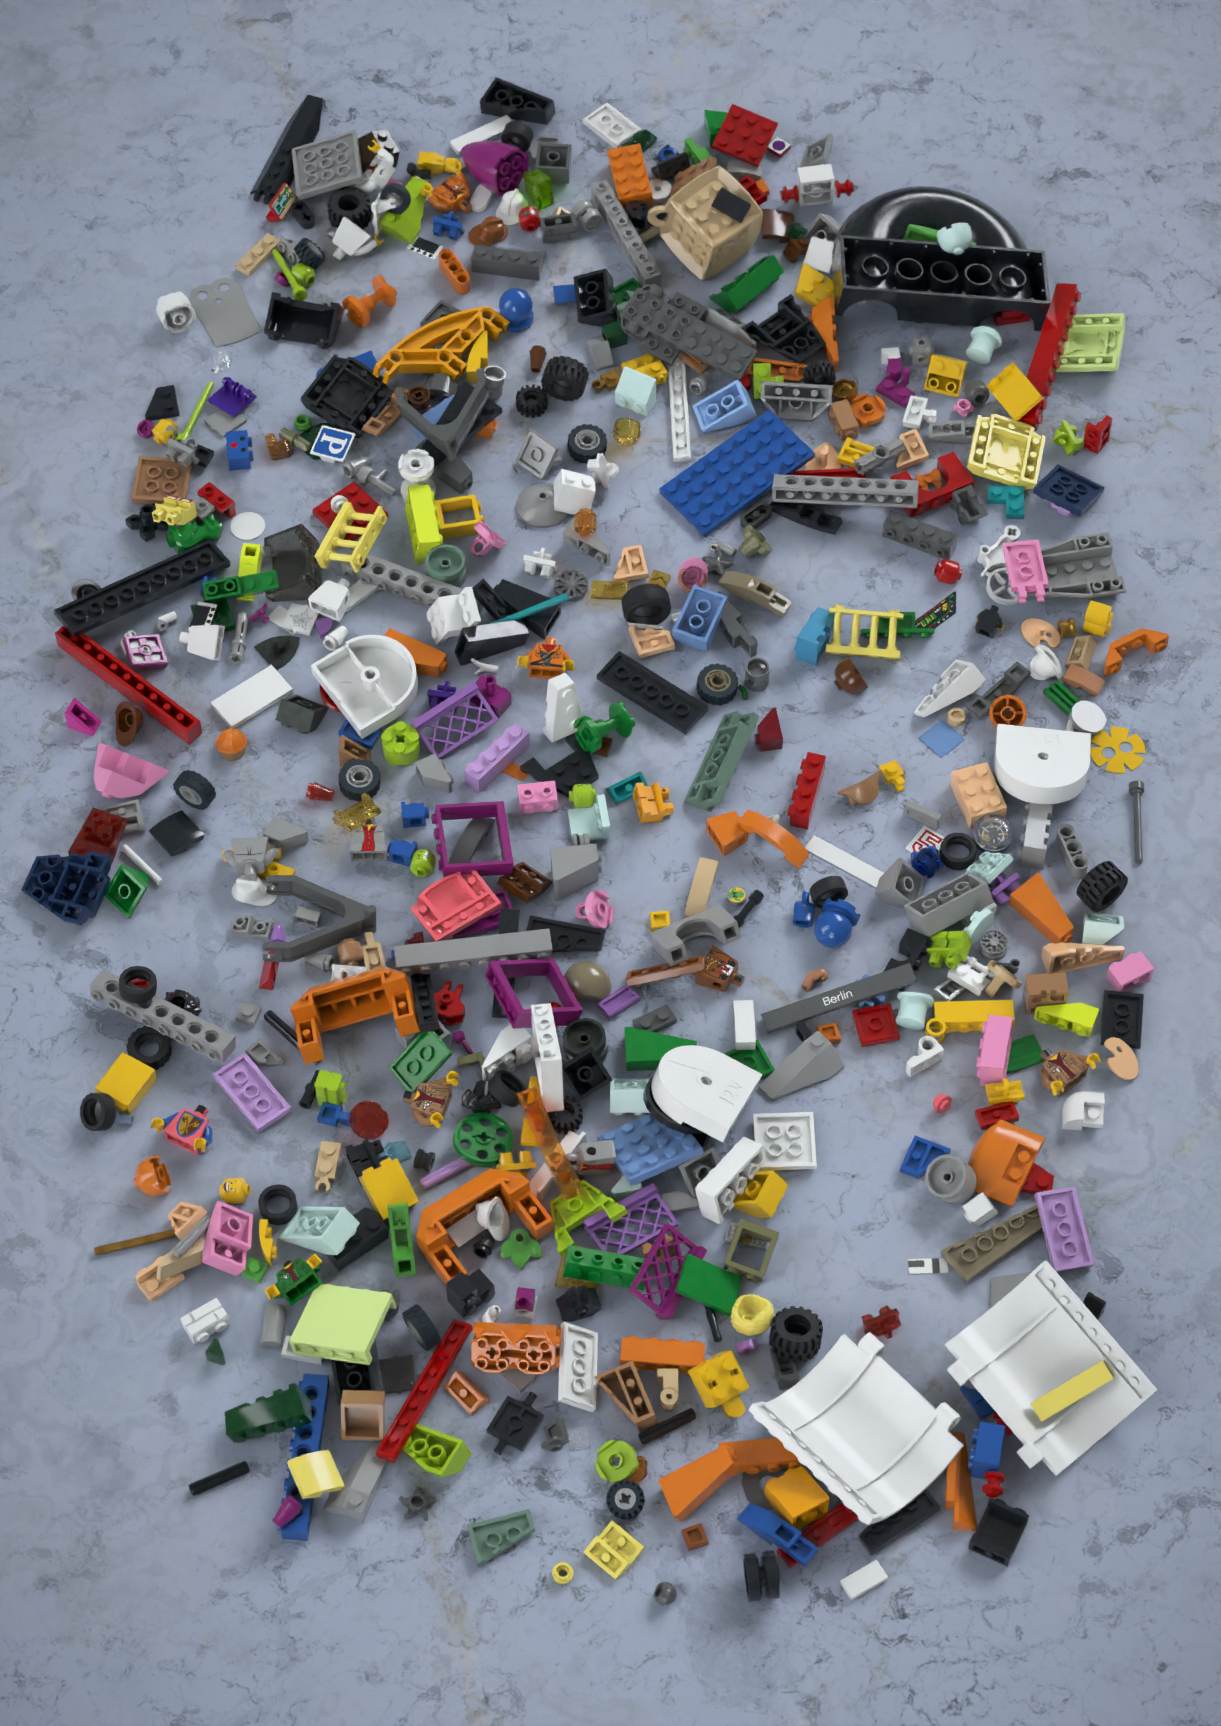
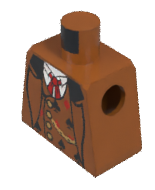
[695,946,745,992]

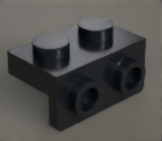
[651,152,690,180]

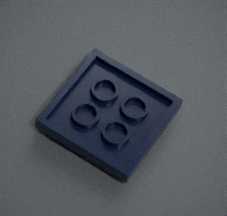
[1033,464,1105,516]

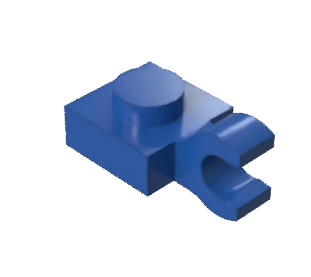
[317,1102,355,1127]

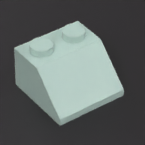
[615,366,656,416]
[610,1078,650,1115]

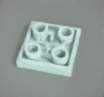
[966,852,1014,884]

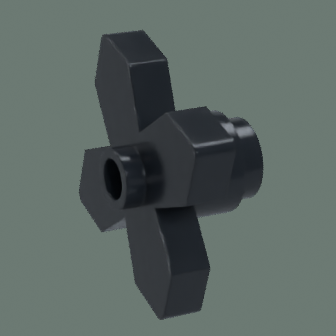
[125,503,169,542]

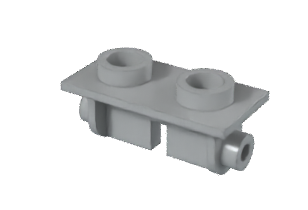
[277,235,306,266]

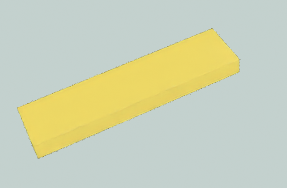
[1030,1360,1114,1422]

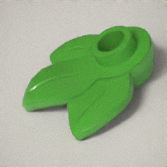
[500,1228,541,1269]

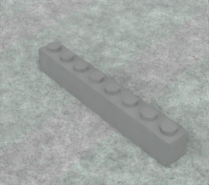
[394,929,553,976]

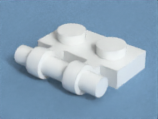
[947,956,996,997]

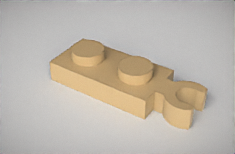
[314,1141,342,1194]

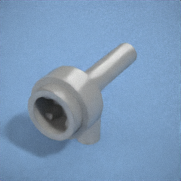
[357,465,396,496]

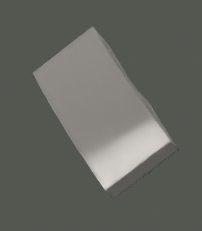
[726,161,763,181]
[230,915,275,941]

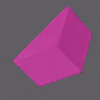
[64,698,102,736]

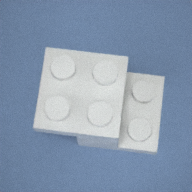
[427,587,481,645]

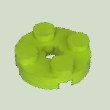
[595,1440,639,1483]

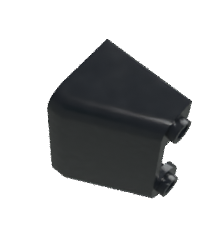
[264,292,344,350]

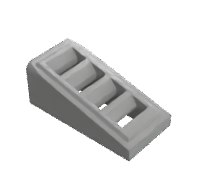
[931,978,967,1002]

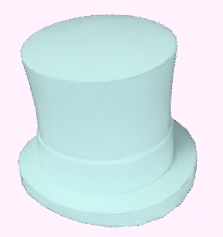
[966,326,1002,364]
[895,992,934,1030]

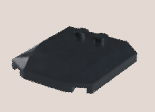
[300,354,393,439]

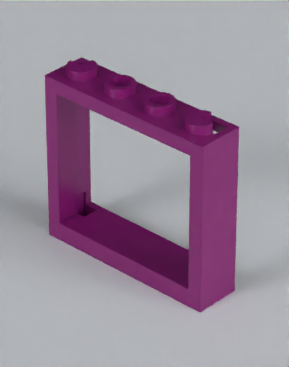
[431,801,514,877]
[485,958,582,1029]

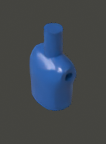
[793,891,816,928]

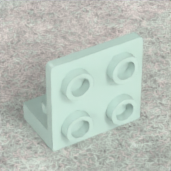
[567,794,610,841]

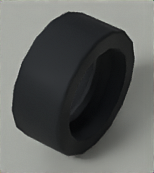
[940,832,976,870]
[809,876,848,908]
[119,966,157,1004]
[488,1070,527,1107]
[80,1093,117,1131]
[258,1184,298,1225]

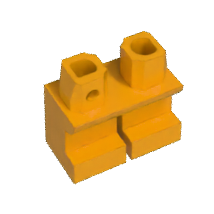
[633,782,674,824]

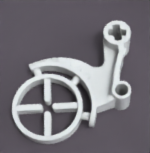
[976,525,1020,606]

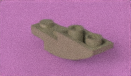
[717,571,792,617]

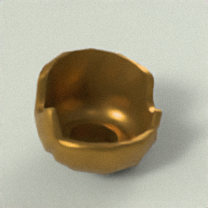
[832,379,858,403]

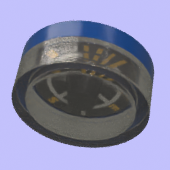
[974,814,1013,853]

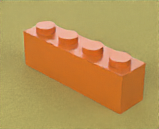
[620,1336,705,1374]
[718,1438,805,1476]

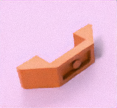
[1103,628,1169,677]

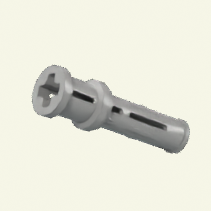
[228,612,249,664]

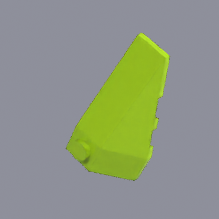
[379,176,428,245]
[387,1424,472,1477]

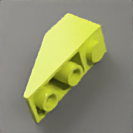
[236,543,263,601]
[1034,1003,1099,1038]

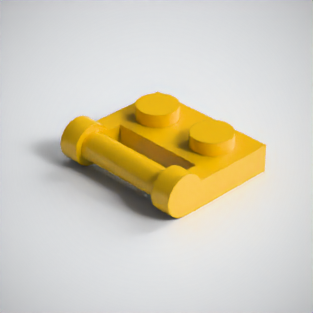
[837,437,879,473]

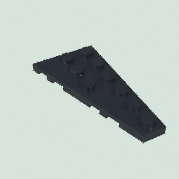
[421,380,502,468]

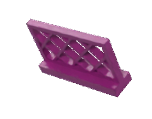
[628,1223,707,1320]

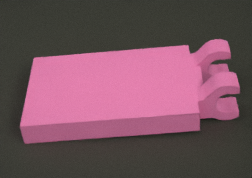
[1002,540,1048,604]

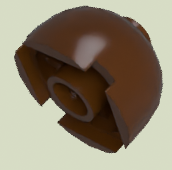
[834,657,868,694]

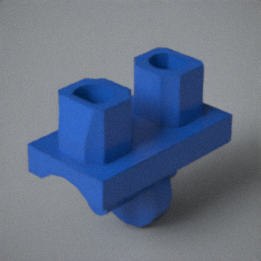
[432,211,465,241]

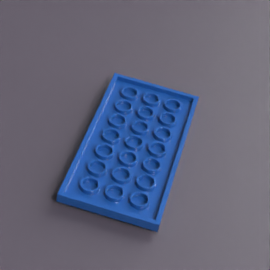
[659,409,815,537]

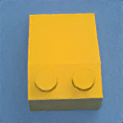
[986,362,1043,422]

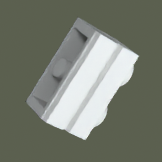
[180,1298,230,1344]

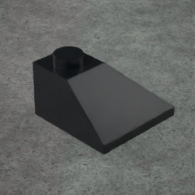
[562,1046,613,1102]

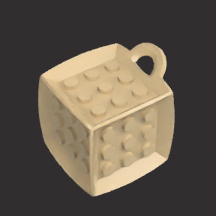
[647,166,763,280]

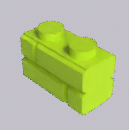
[315,1070,348,1106]

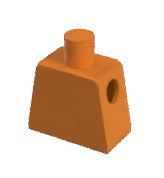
[706,811,748,856]

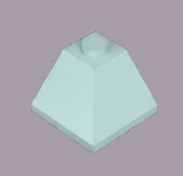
[1082,912,1124,945]

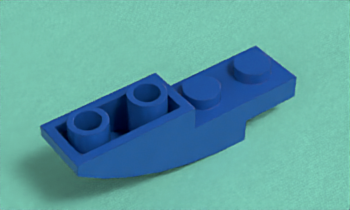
[737,1503,819,1567]

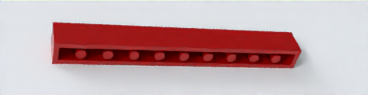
[1018,283,1081,431]
[55,625,202,745]

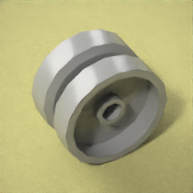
[925,1154,977,1205]

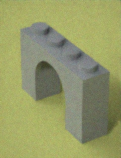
[649,905,741,967]

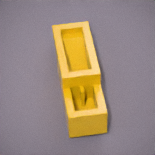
[466,331,488,383]

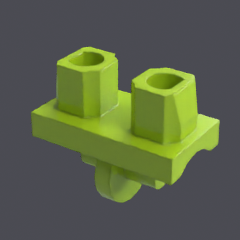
[1053,420,1084,456]

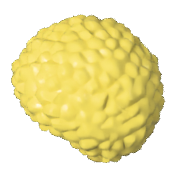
[731,1294,774,1336]

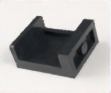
[968,1498,1029,1567]

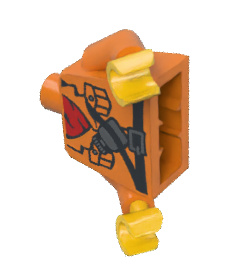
[517,637,574,679]

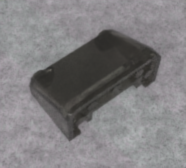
[263,524,322,602]

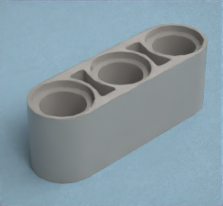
[1056,823,1089,879]

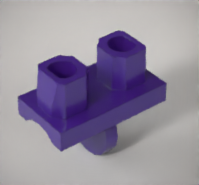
[427,681,459,713]

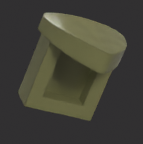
[457,1052,484,1074]

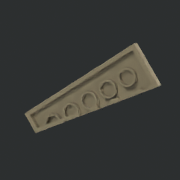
[940,1205,1043,1284]

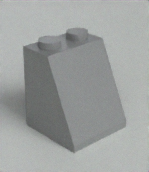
[550,844,602,901]

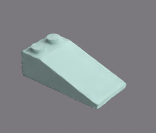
[278,1206,360,1255]

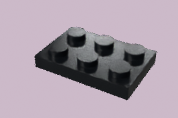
[1100,990,1144,1049]

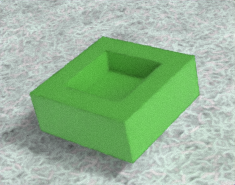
[241,1256,269,1283]

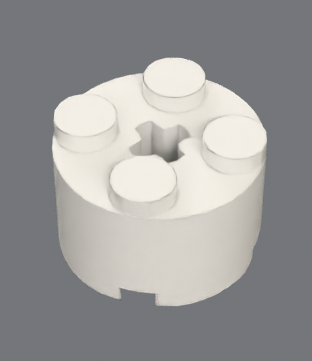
[156,291,196,333]

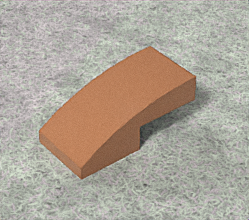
[1061,664,1105,697]

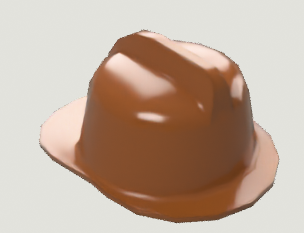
[468,216,508,245]

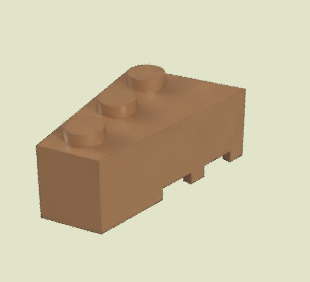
[594,1360,659,1432]

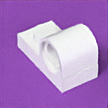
[905,1036,944,1077]

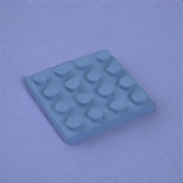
[597,1114,704,1186]

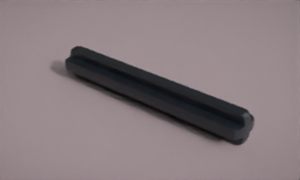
[264,1010,322,1065]

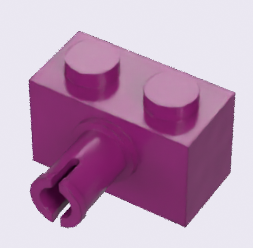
[470,675,512,718]

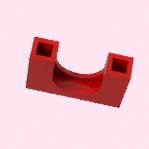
[890,451,974,518]

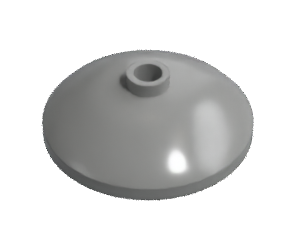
[516,483,569,528]

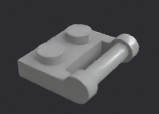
[101,799,146,839]

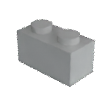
[294,906,322,928]

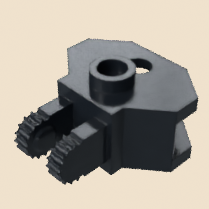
[626,201,666,232]
[556,1285,601,1322]

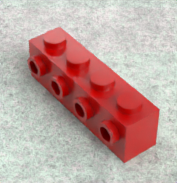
[787,752,826,830]

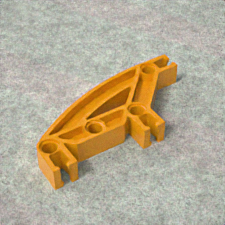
[373,306,509,384]

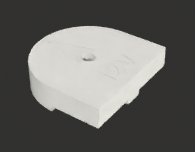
[311,635,418,739]
[994,724,1091,804]
[651,1045,763,1142]

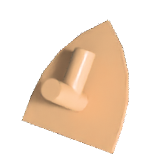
[805,442,841,470]

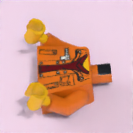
[420,161,472,213]

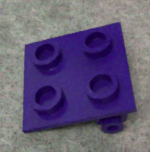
[207,377,257,417]

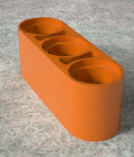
[438,249,471,295]

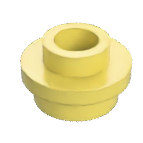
[552,1563,574,1584]

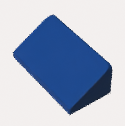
[553,284,576,303]

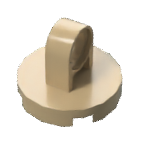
[984,959,1022,998]

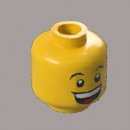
[219,1177,251,1205]

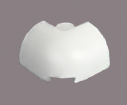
[1061,1091,1104,1131]

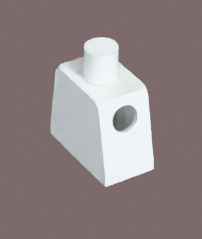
[308,578,351,622]
[179,625,225,661]

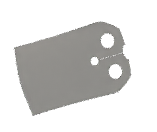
[189,278,261,347]

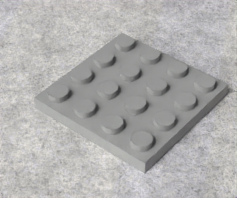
[292,130,363,200]

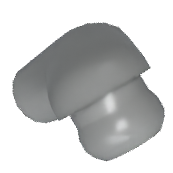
[709,541,737,557]

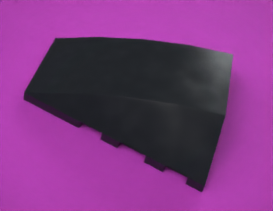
[741,294,826,364]

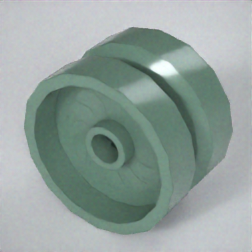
[425,544,466,588]

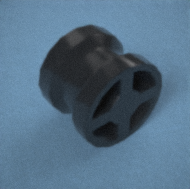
[413,1149,435,1172]

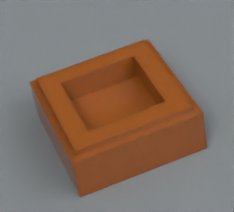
[681,1523,709,1552]

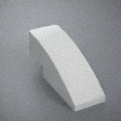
[733,1000,756,1050]

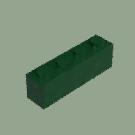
[225,1382,312,1443]

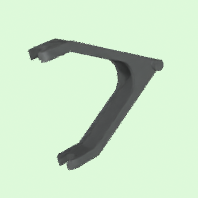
[396,368,489,461]
[262,875,377,962]

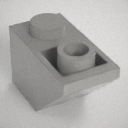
[415,753,454,793]
[263,817,309,851]

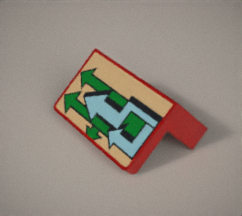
[266,183,297,222]

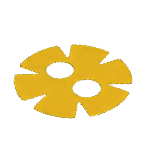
[1090,727,1146,773]

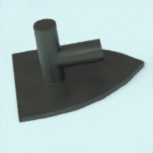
[254,636,300,670]

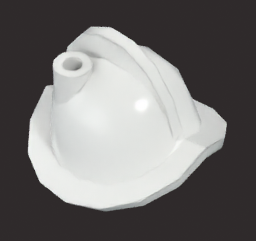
[1029,644,1062,680]

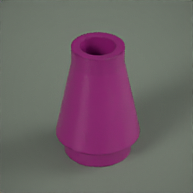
[272,1496,303,1529]

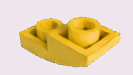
[259,1219,277,1266]

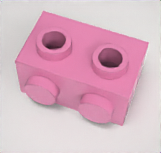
[517,781,558,814]

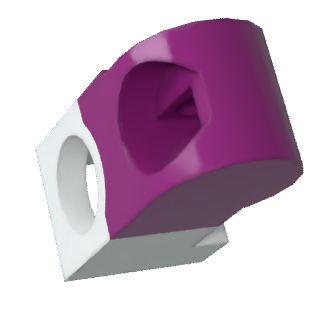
[881,347,902,382]
[515,1287,537,1319]

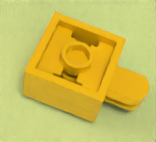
[688,1350,750,1418]

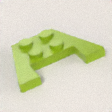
[549,1180,628,1257]

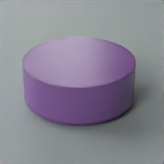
[736,1339,758,1355]

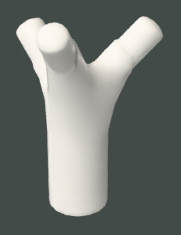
[471,658,499,675]

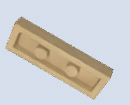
[236,233,280,277]

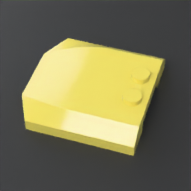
[967,414,1045,490]

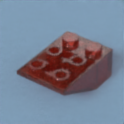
[68,808,128,865]

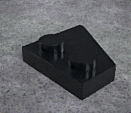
[145,385,180,421]

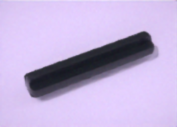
[638,1408,696,1445]
[189,1461,250,1496]

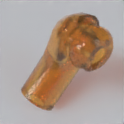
[628,1456,648,1483]

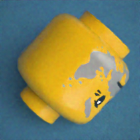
[152,419,179,445]

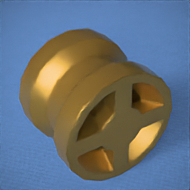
[1057,618,1077,639]

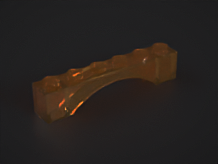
[517,1086,582,1201]

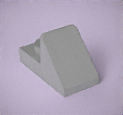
[586,337,614,371]

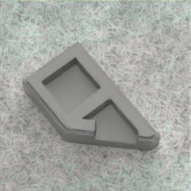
[245,1039,285,1066]
[661,1190,700,1214]

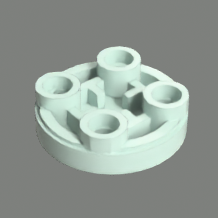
[963,908,994,944]

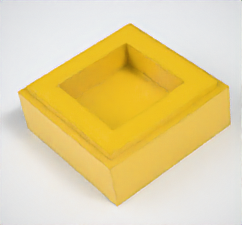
[650,911,670,932]

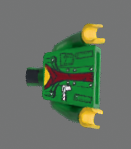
[264,1253,323,1306]

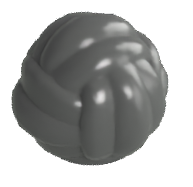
[654,1582,677,1605]

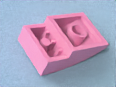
[202,1201,253,1276]

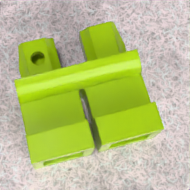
[926,931,973,968]

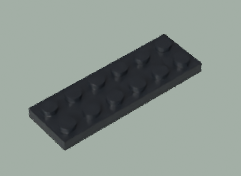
[597,651,708,735]

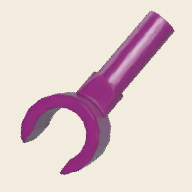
[452,1031,474,1055]

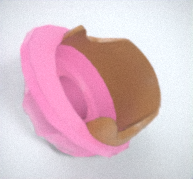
[677,557,708,592]

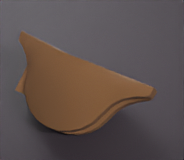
[837,769,882,806]

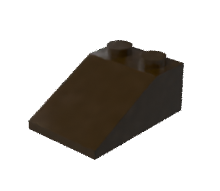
[358,129,400,172]

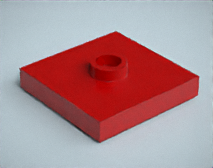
[852,1003,900,1047]

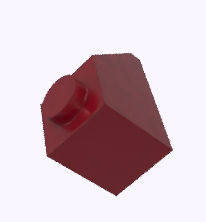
[754,708,783,752]

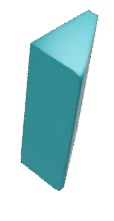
[606,771,648,804]

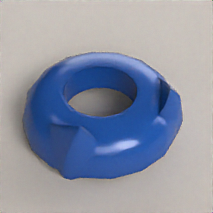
[657,145,679,162]

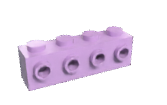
[464,723,530,793]

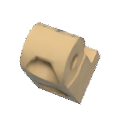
[657,1369,678,1411]

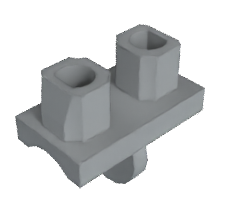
[165,438,200,468]

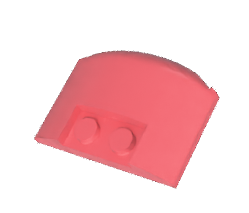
[411,870,501,941]

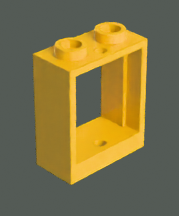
[433,494,484,539]

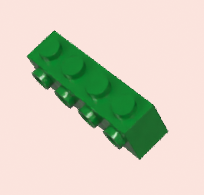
[563,1245,648,1291]

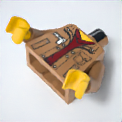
[1040,1048,1101,1098]
[403,1071,460,1128]

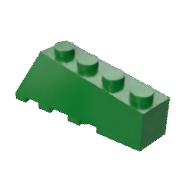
[709,255,784,313]

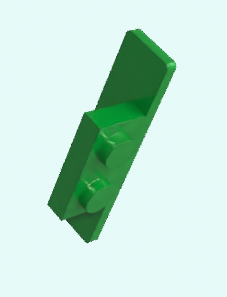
[860,612,935,638]

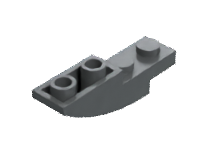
[717,591,758,657]

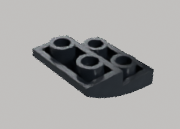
[149,810,205,857]

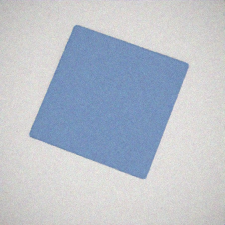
[919,720,964,758]

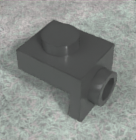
[541,1418,570,1452]

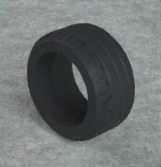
[621,584,671,625]

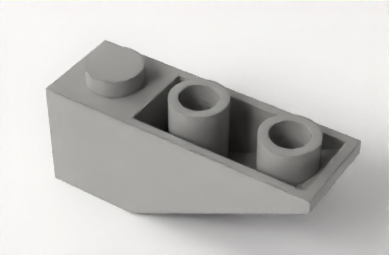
[563,517,610,565]

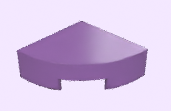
[314,617,333,639]

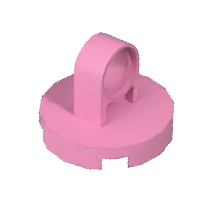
[471,521,506,557]
[575,890,613,929]

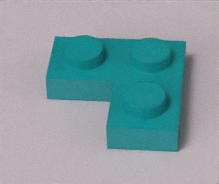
[987,485,1025,519]

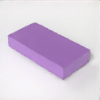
[597,984,640,1020]

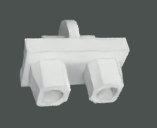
[587,453,619,488]
[523,547,558,579]
[330,964,367,982]

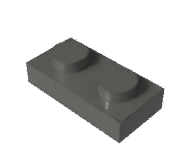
[633,1004,677,1033]

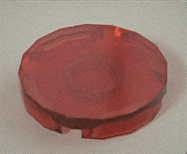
[349,1100,389,1140]

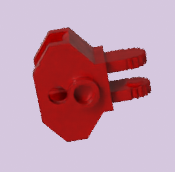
[434,980,465,1026]

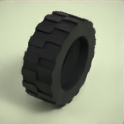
[126,1026,172,1070]

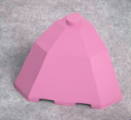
[93,743,169,800]

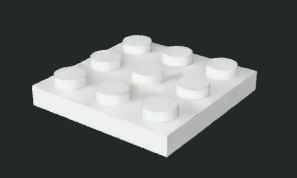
[753,1112,817,1171]

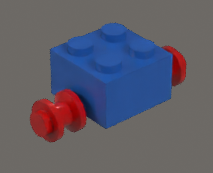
[968,1412,1012,1498]

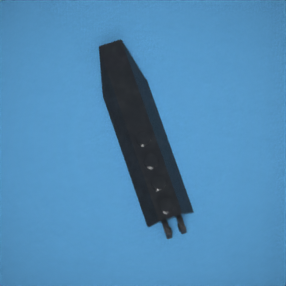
[250,95,323,205]

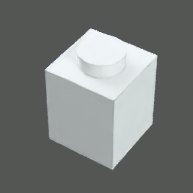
[962,1192,998,1227]

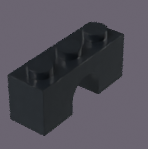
[883,928,930,992]

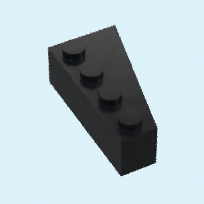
[479,77,556,125]

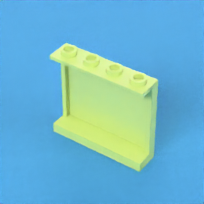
[289,1284,396,1365]

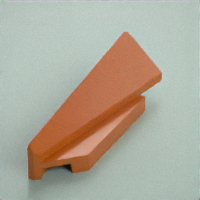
[746,358,807,383]
[945,1431,977,1531]

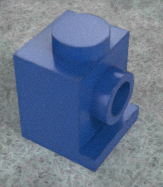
[401,802,429,828]
[387,839,418,867]

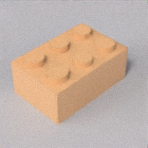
[950,762,1007,829]

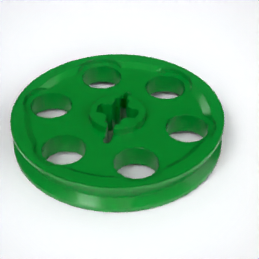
[453,1112,514,1167]

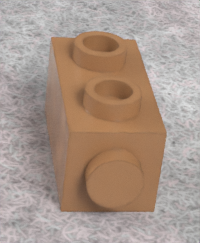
[828,399,859,441]

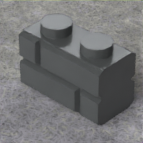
[540,213,577,243]

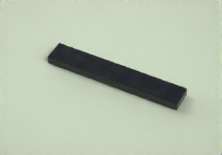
[492,909,520,1018]
[410,973,440,1032]

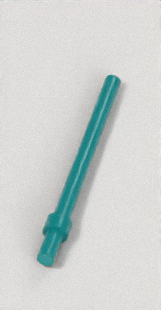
[482,593,569,625]

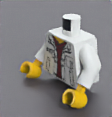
[348,140,396,193]

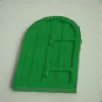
[1007,1034,1045,1073]

